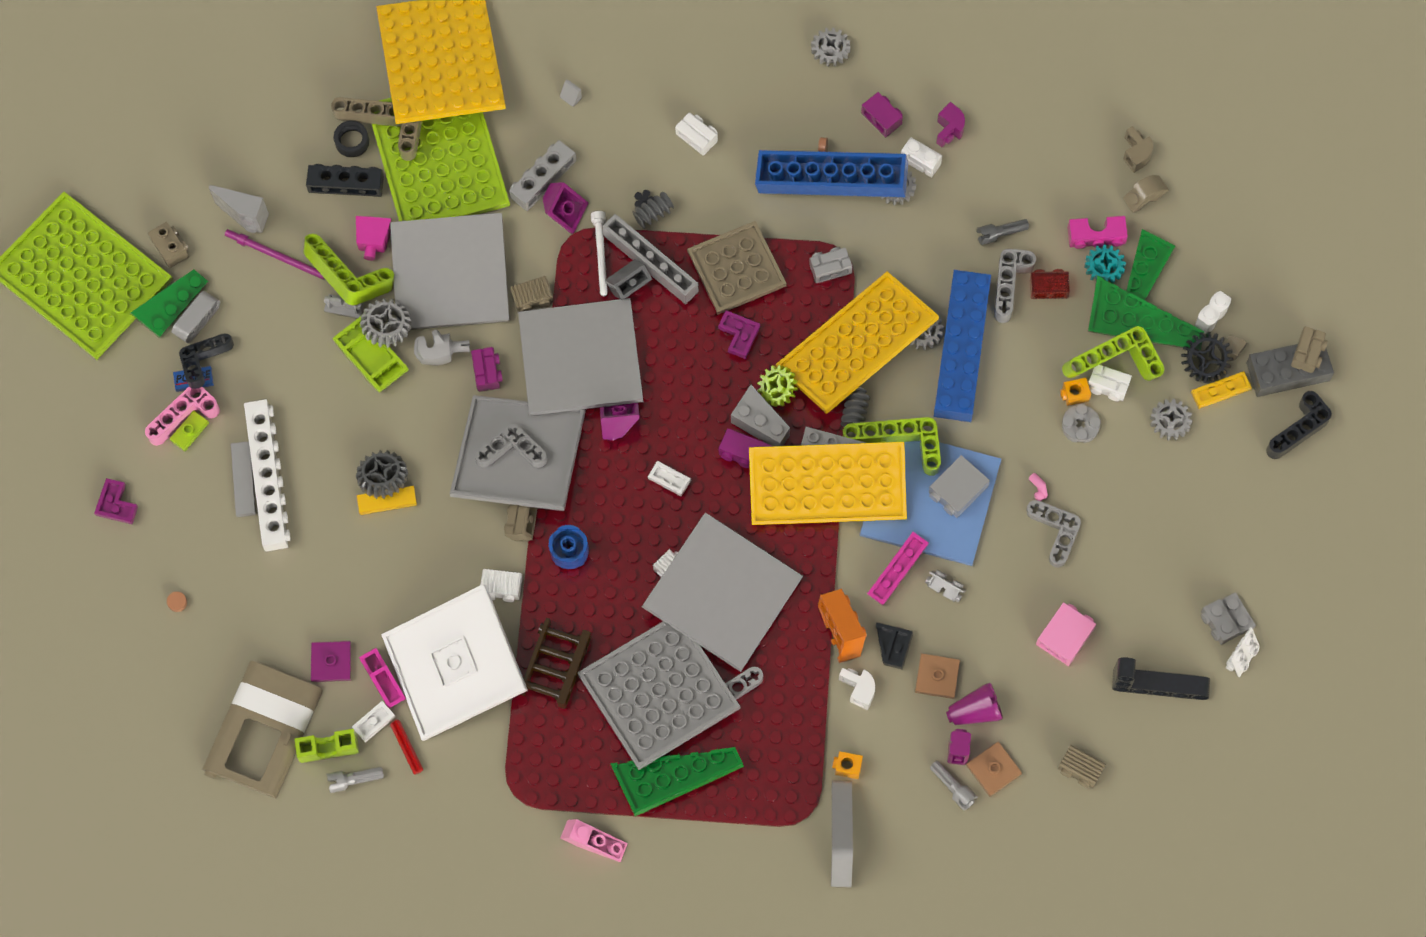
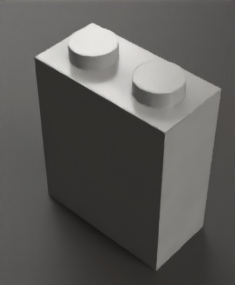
[929,455,990,518]

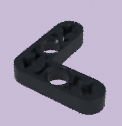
[179,333,234,389]

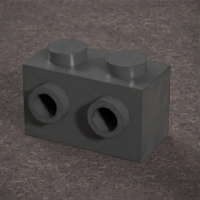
[605,259,652,300]

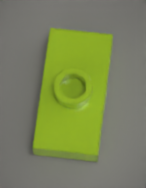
[169,410,209,452]

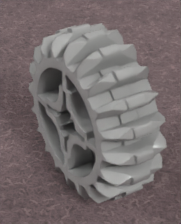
[360,298,412,348]

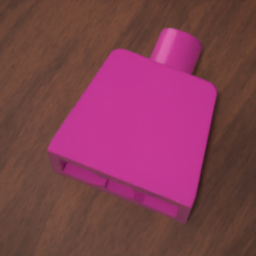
[356,216,392,261]

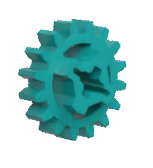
[1084,244,1126,284]

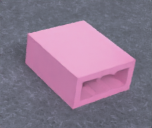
[1036,602,1096,666]

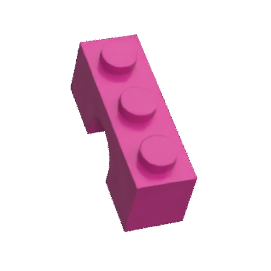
[1067,216,1128,249]

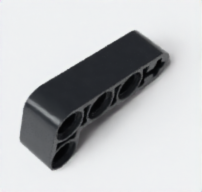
[1266,391,1332,459]

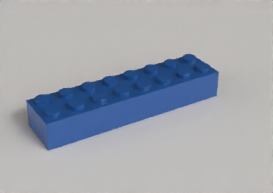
[755,150,908,197]
[933,270,991,422]

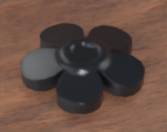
[634,190,654,208]

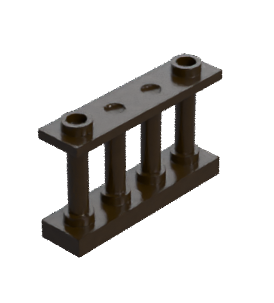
[521,618,592,709]

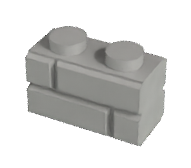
[809,247,852,283]

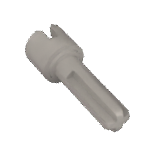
[930,761,978,810]
[327,767,384,793]

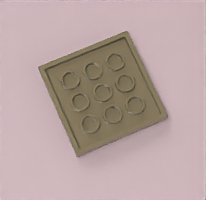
[687,221,786,314]

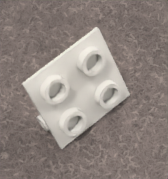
[1226,627,1259,677]

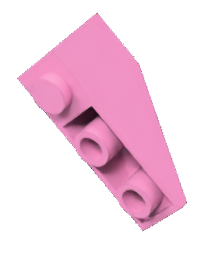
[560,819,628,862]

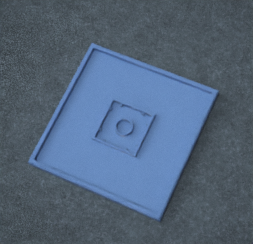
[860,429,1001,566]

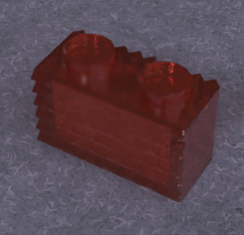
[1030,269,1070,299]

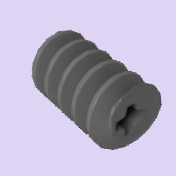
[632,191,674,229]
[840,387,870,427]

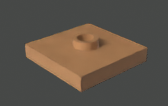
[915,653,960,699]
[966,742,1022,797]

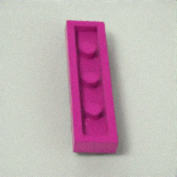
[867,532,929,606]

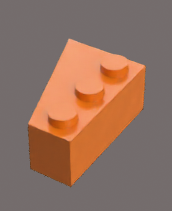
[818,589,867,663]

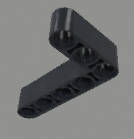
[1112,657,1210,700]

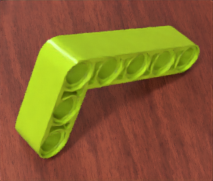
[303,234,394,305]
[1062,326,1164,381]
[843,417,941,476]

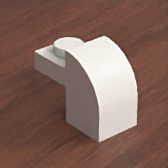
[839,668,875,710]

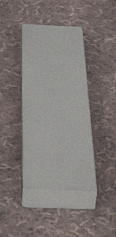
[231,441,256,517]

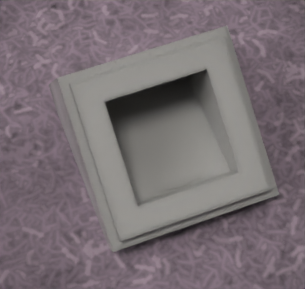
[560,80,582,107]

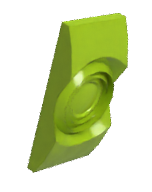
[332,316,409,393]

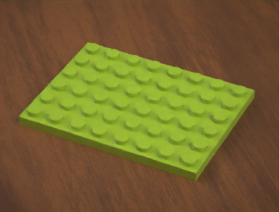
[372,97,510,221]
[0,192,173,360]

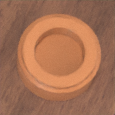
[818,137,828,152]
[167,592,187,612]

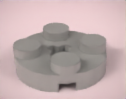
[1062,404,1101,443]

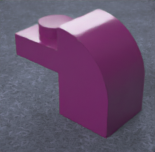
[936,102,965,148]

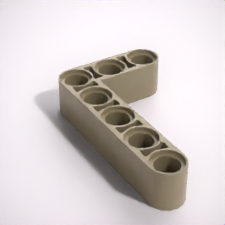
[331,97,422,161]

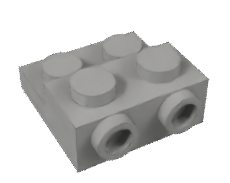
[1201,592,1256,645]

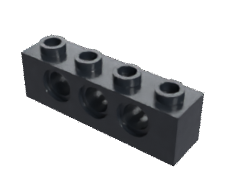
[306,164,384,197]

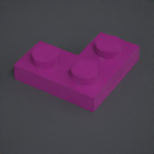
[718,310,760,359]
[94,478,138,524]

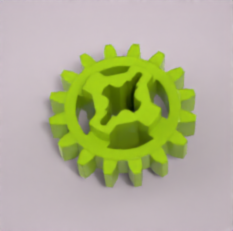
[757,365,798,407]

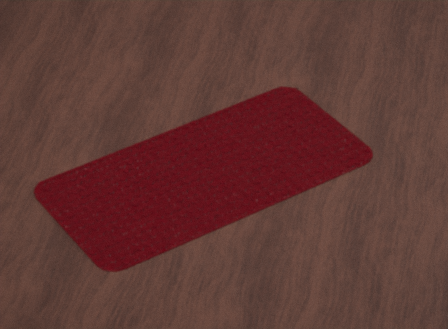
[505,228,855,827]

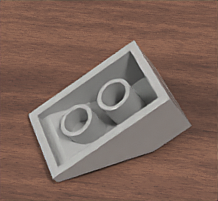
[209,185,269,233]

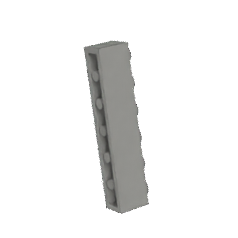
[602,214,698,304]

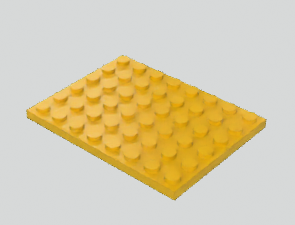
[376,0,506,124]

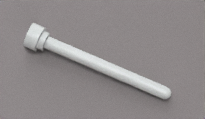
[591,211,607,296]

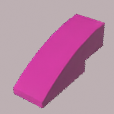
[359,648,406,708]

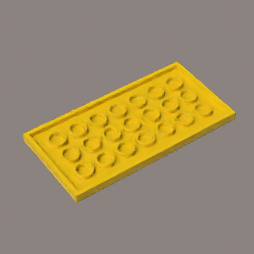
[776,271,939,414]
[749,442,907,525]

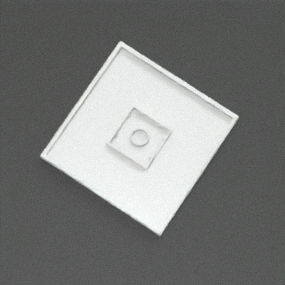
[381,584,528,741]

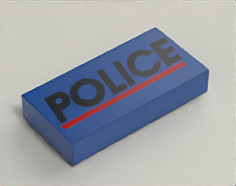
[173,366,214,392]

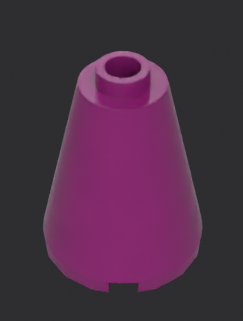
[946,683,1003,725]

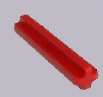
[390,720,423,774]

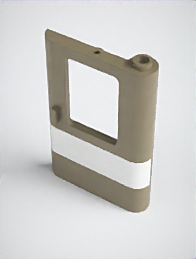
[202,661,323,799]

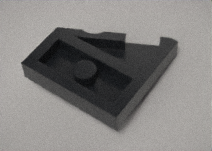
[876,623,913,670]

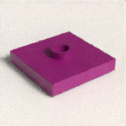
[311,641,351,682]

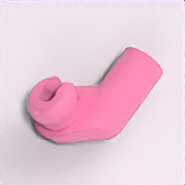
[1029,473,1048,501]

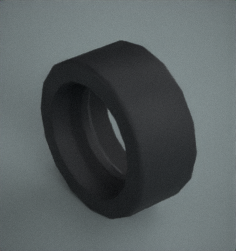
[333,120,370,158]

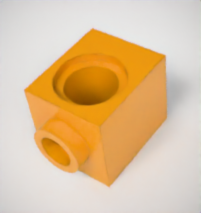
[1060,377,1091,406]
[832,751,863,779]

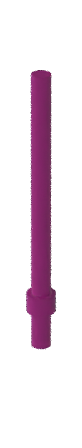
[225,229,325,280]

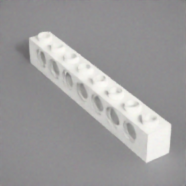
[244,399,291,552]

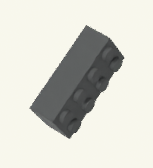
[1246,344,1334,397]

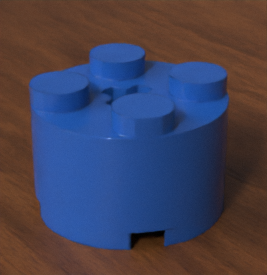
[549,525,589,569]

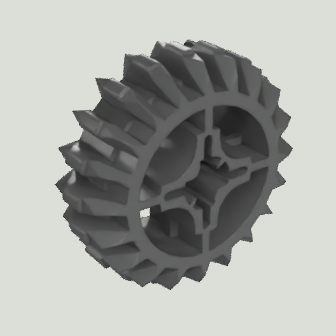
[356,450,408,499]

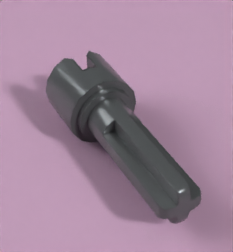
[976,219,1029,245]

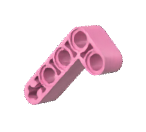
[145,387,220,446]

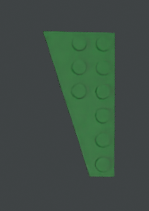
[1088,276,1204,350]
[610,747,744,816]

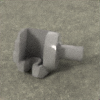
[414,330,470,366]

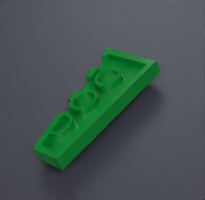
[1126,229,1175,300]
[130,269,208,338]

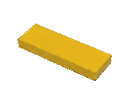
[1191,371,1252,409]
[357,485,417,515]

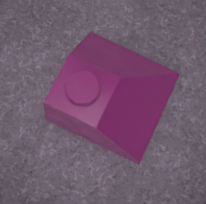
[542,182,589,234]
[600,403,639,440]

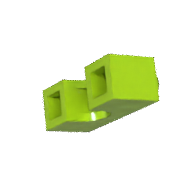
[295,729,359,763]

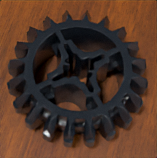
[1181,332,1233,383]

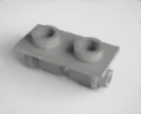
[324,294,365,318]
[925,570,966,602]

